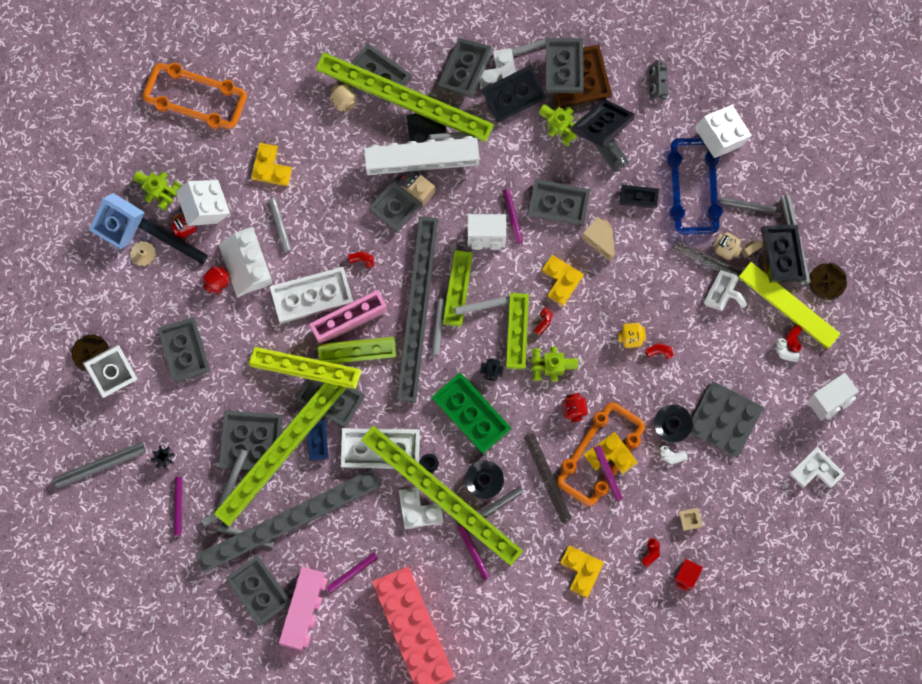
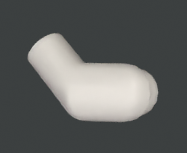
[775,338,799,363]
[659,446,688,464]

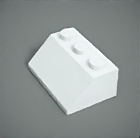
[219,227,273,297]

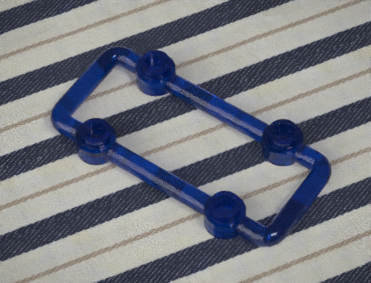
[667,138,723,235]

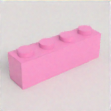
[309,290,387,344]
[279,566,328,651]

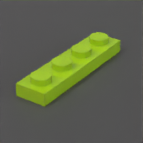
[443,250,473,327]
[506,293,529,370]
[318,336,396,363]

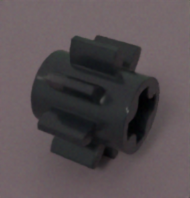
[480,359,504,381]
[151,445,176,470]

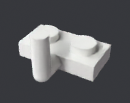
[704,270,747,311]

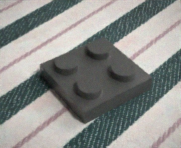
[369,181,422,233]

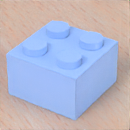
[89,193,145,249]

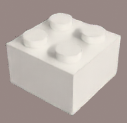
[695,105,752,158]
[176,180,230,226]
[467,214,506,250]
[83,345,137,398]
[807,373,859,421]

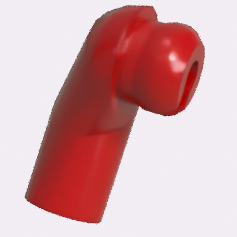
[347,251,375,268]
[534,308,553,336]
[786,324,803,352]
[645,343,674,359]
[640,538,660,568]

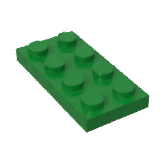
[431,372,512,455]

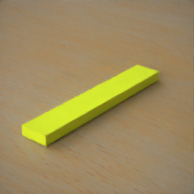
[738,262,840,349]
[248,347,362,389]

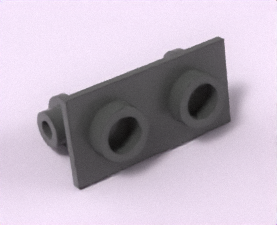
[648,60,668,101]
[594,139,629,172]

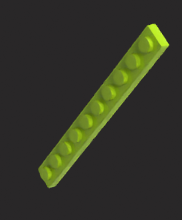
[316,52,494,143]
[214,383,347,527]
[361,425,523,566]

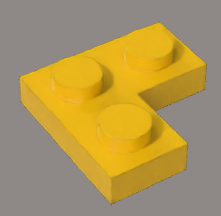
[251,143,292,187]
[542,255,584,307]
[584,432,638,475]
[560,545,604,598]

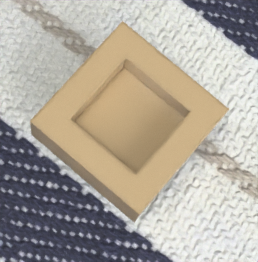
[741,239,763,258]
[678,508,703,532]

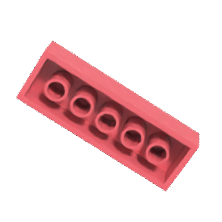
[372,566,455,684]

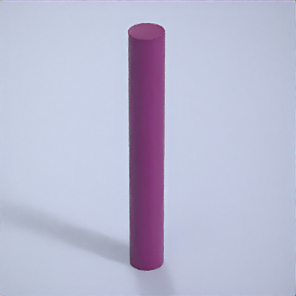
[503,189,523,244]
[593,445,623,501]
[174,477,183,536]
[457,525,490,580]
[326,552,378,593]

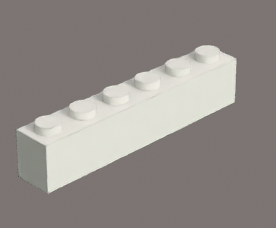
[364,136,479,175]

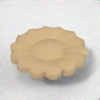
[130,241,156,267]

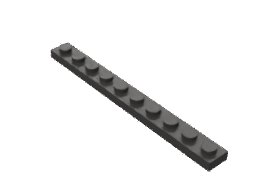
[397,216,438,403]
[195,469,381,573]

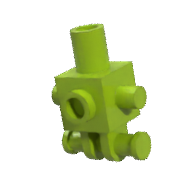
[539,104,581,146]
[133,171,182,211]
[531,347,578,382]

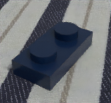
[307,420,329,461]

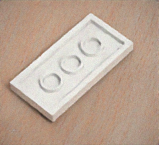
[270,267,353,324]
[341,428,420,469]

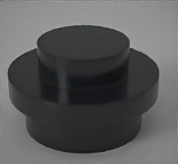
[419,454,439,473]

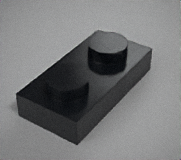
[619,185,659,209]

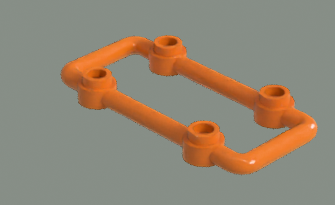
[142,63,247,129]
[556,402,645,506]

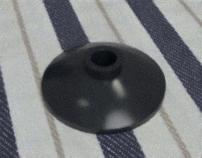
[654,405,693,443]
[465,460,504,499]

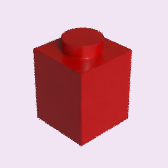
[673,559,703,591]

